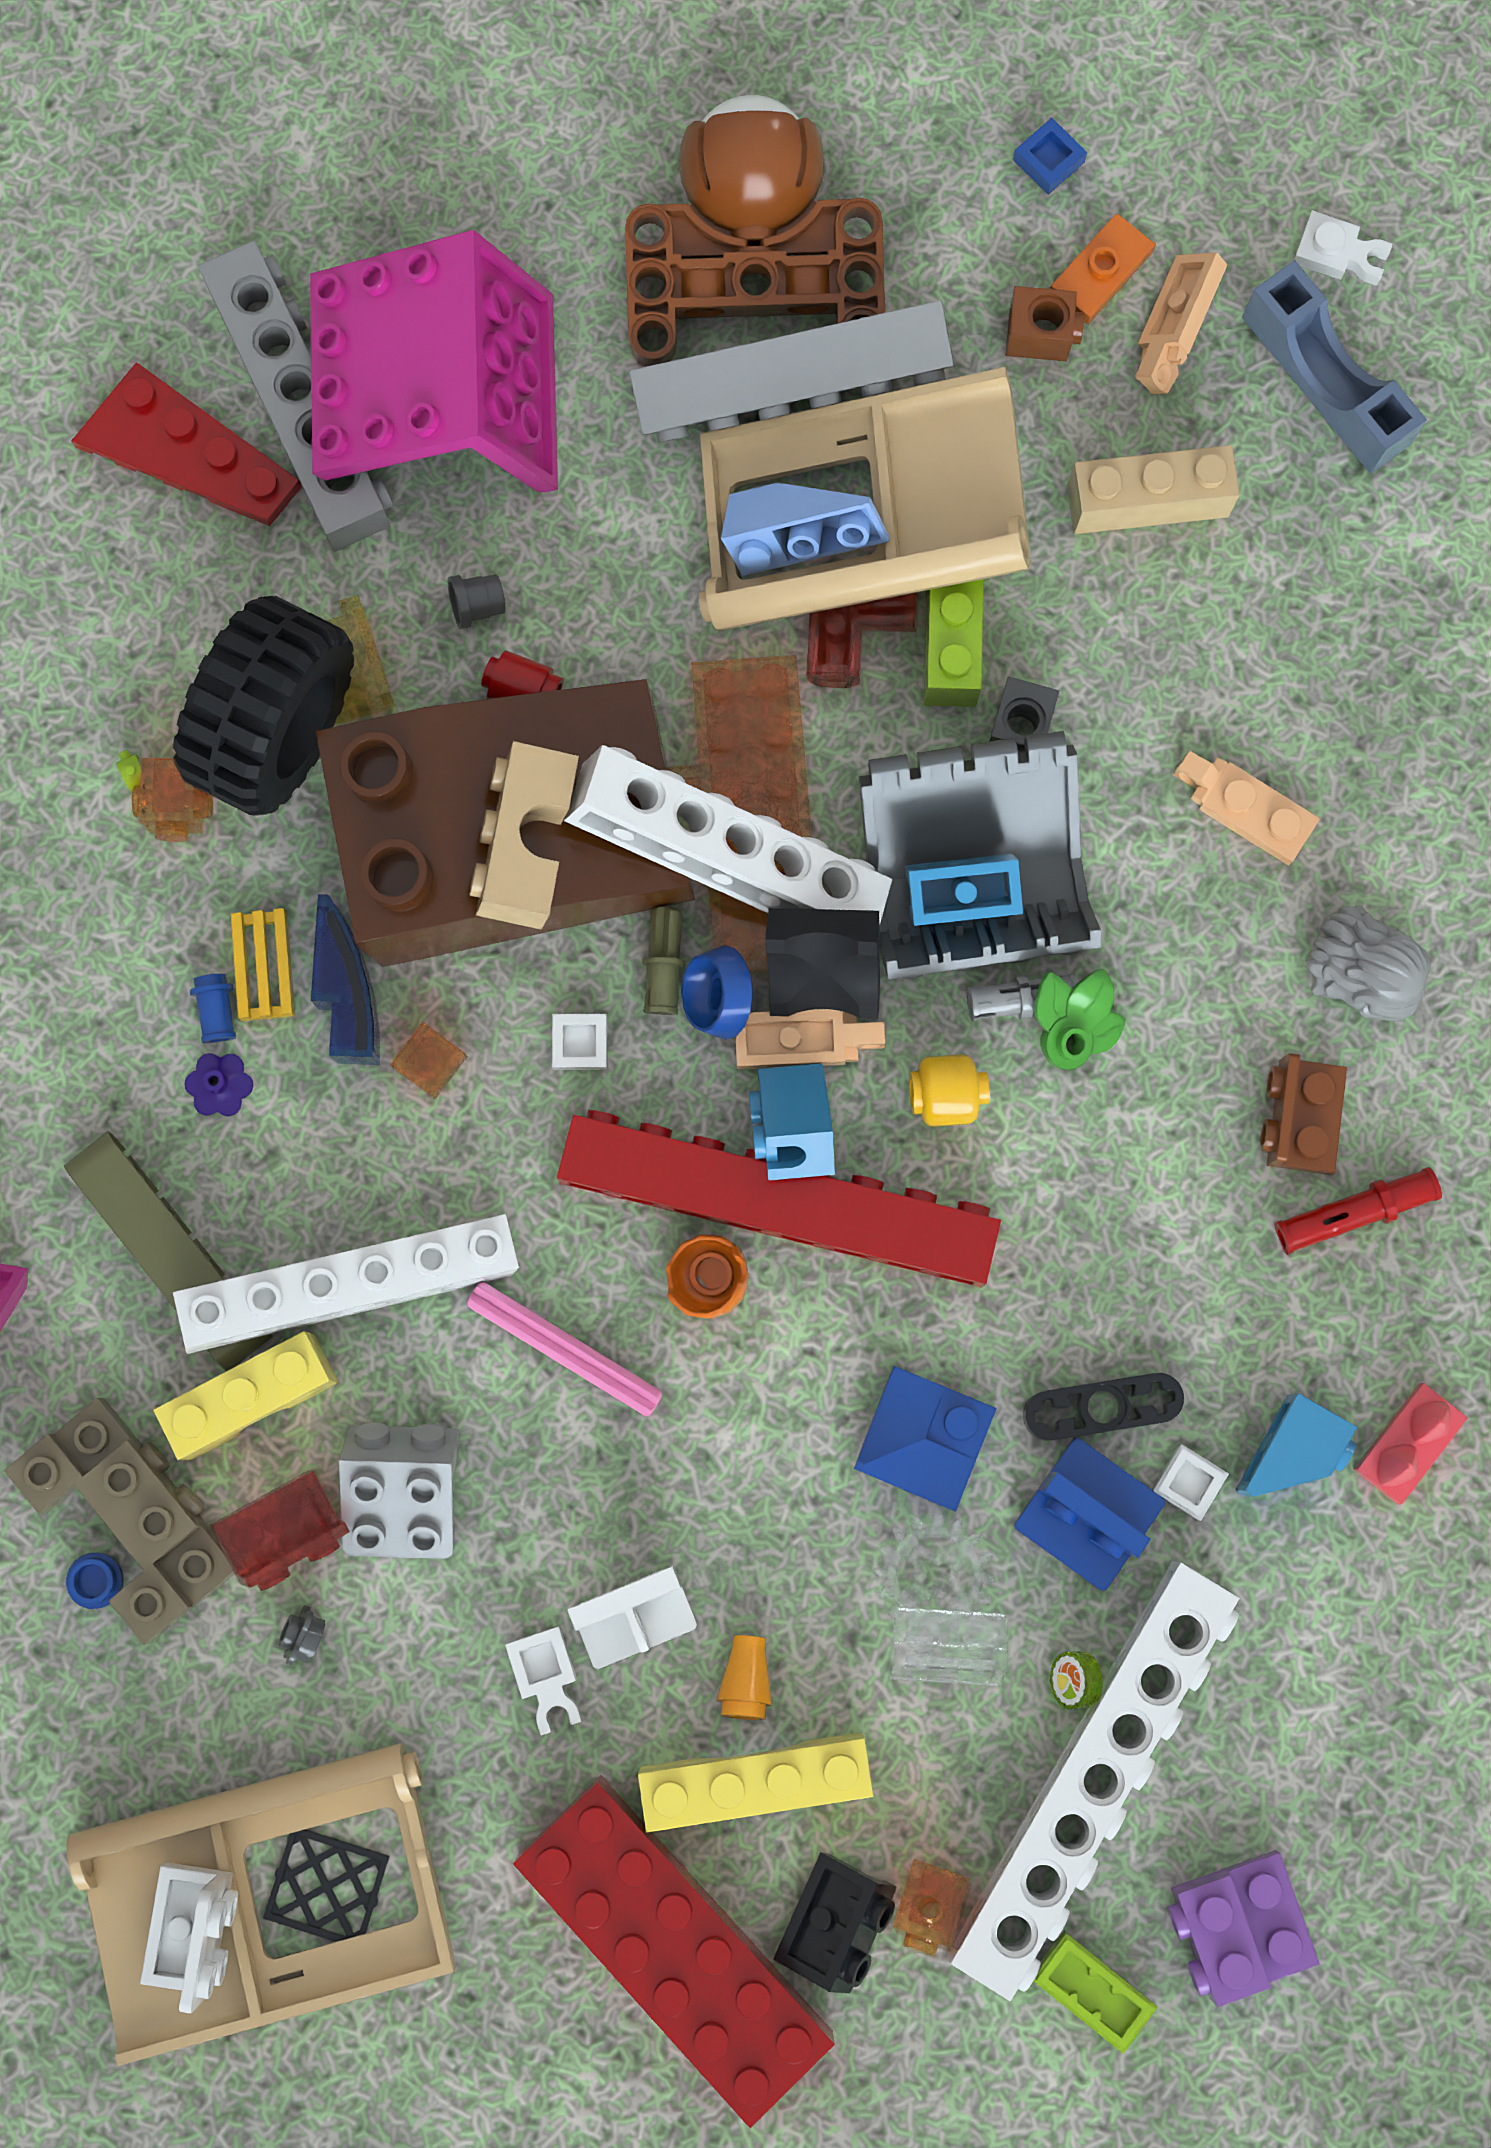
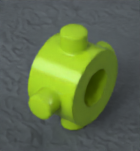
[116,750,150,795]

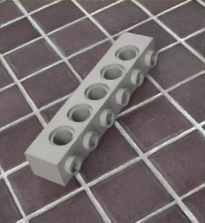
[198,240,393,552]

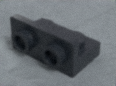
[773,1852,897,1993]

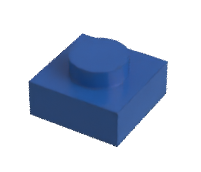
[1013,117,1087,195]

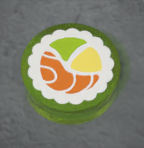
[1050,1651,1103,1709]

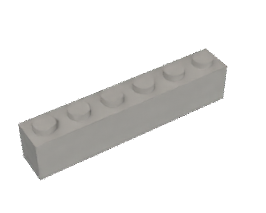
[629,300,955,443]

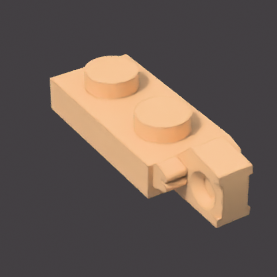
[1135,252,1228,394]
[1174,751,1320,866]
[736,1009,886,1070]

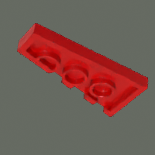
[71,362,302,526]

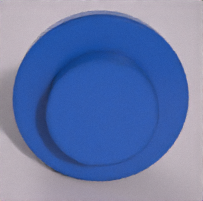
[66,1552,124,1609]

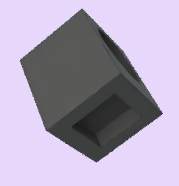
[989,676,1060,753]

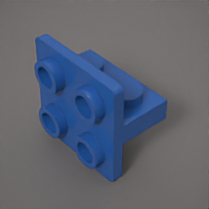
[1014,1438,1165,1591]

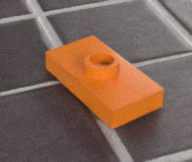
[1050,213,1156,325]

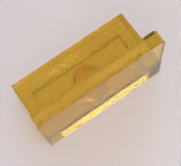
[326,595,396,725]

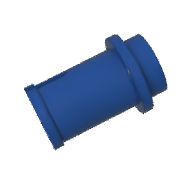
[189,974,236,1043]

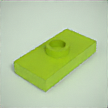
[1033,1930,1158,2054]

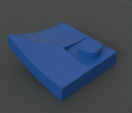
[853,1366,997,1512]

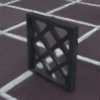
[263,1829,390,1942]

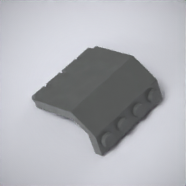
[858,731,1101,980]

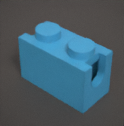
[905,854,1023,926]
[749,1063,835,1180]

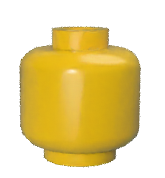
[909,1054,990,1127]

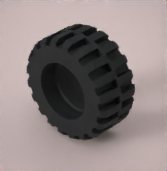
[173,596,354,816]

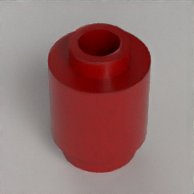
[481,650,564,699]

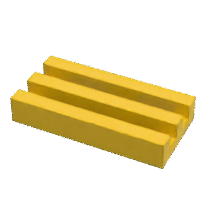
[231,908,295,1021]

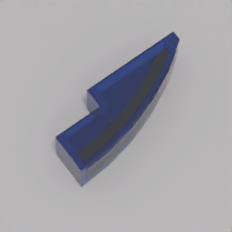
[311,894,380,1065]

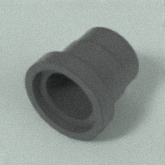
[448,574,506,629]

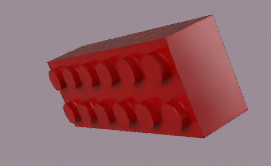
[513,1775,835,2128]

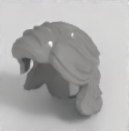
[1306,905,1431,1021]

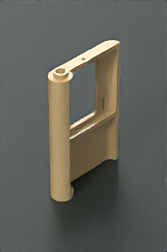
[699,367,1031,631]
[66,1743,455,2066]

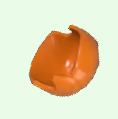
[665,1234,749,1319]

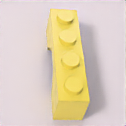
[638,1732,874,1833]

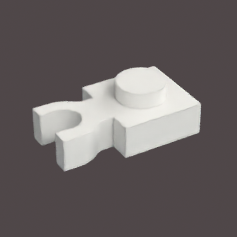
[1293,210,1393,286]
[505,1625,583,1735]

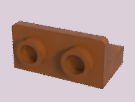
[1260,1053,1347,1175]

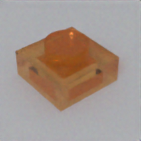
[390,1022,468,1099]

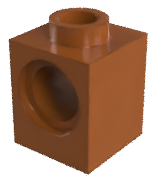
[1005,286,1084,362]

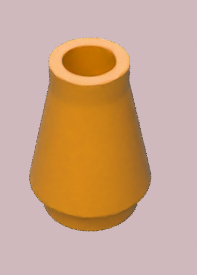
[716,1635,772,1720]

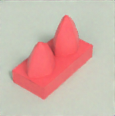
[1353,1383,1468,1505]

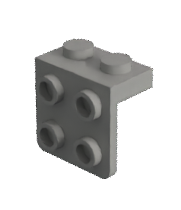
[339,1422,460,1559]

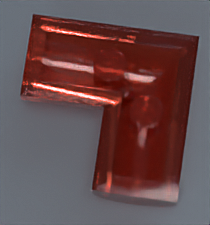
[806,592,919,688]

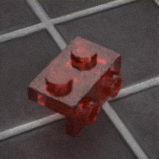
[210,1470,350,1591]

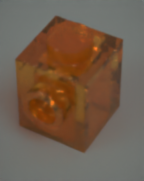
[132,758,213,842]
[893,1859,972,1958]

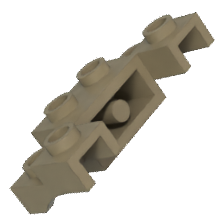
[4,1398,242,1645]

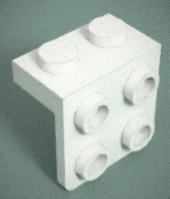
[140,1862,238,2014]

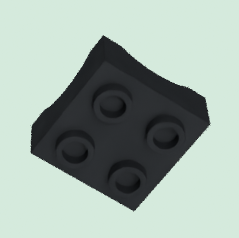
[765,908,880,1019]

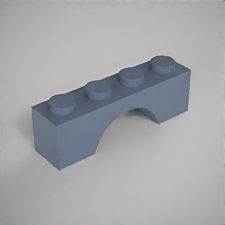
[1242,260,1427,474]

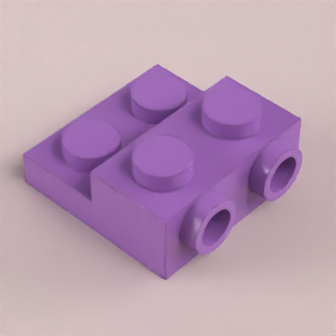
[1167,1850,1320,2007]

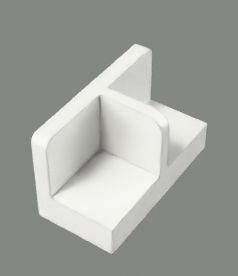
[567,1565,697,1669]

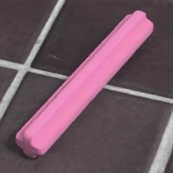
[467,1282,662,1416]

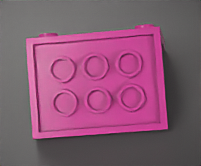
[310,230,558,492]

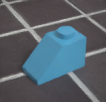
[1235,1393,1357,1497]

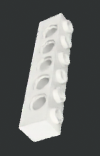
[564,745,892,922]
[173,1214,519,1354]

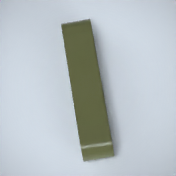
[64,1131,273,1371]

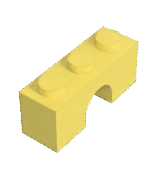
[153,1331,339,1460]

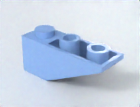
[721,483,890,576]

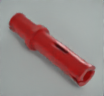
[1274,1167,1442,1255]

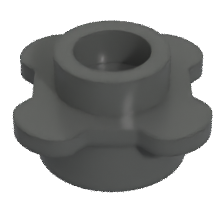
[278,1605,325,1665]

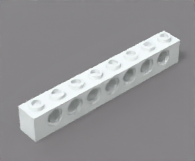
[947,1561,1240,2002]

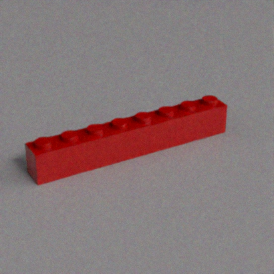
[557,1110,1001,1288]

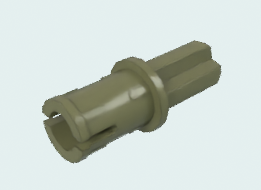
[642,907,685,1015]

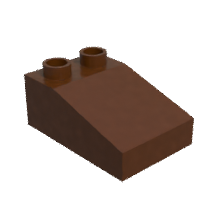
[316,679,695,967]

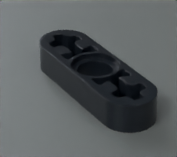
[1023,1373,1184,1441]

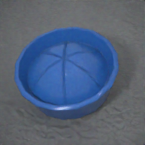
[681,945,753,1040]

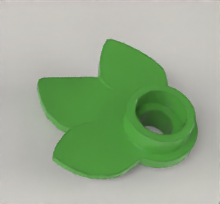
[1034,969,1126,1070]

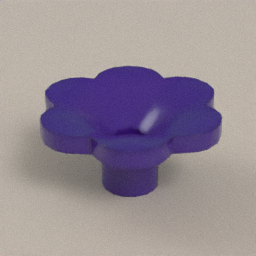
[184,1053,253,1117]

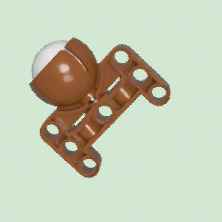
[625,95,885,367]

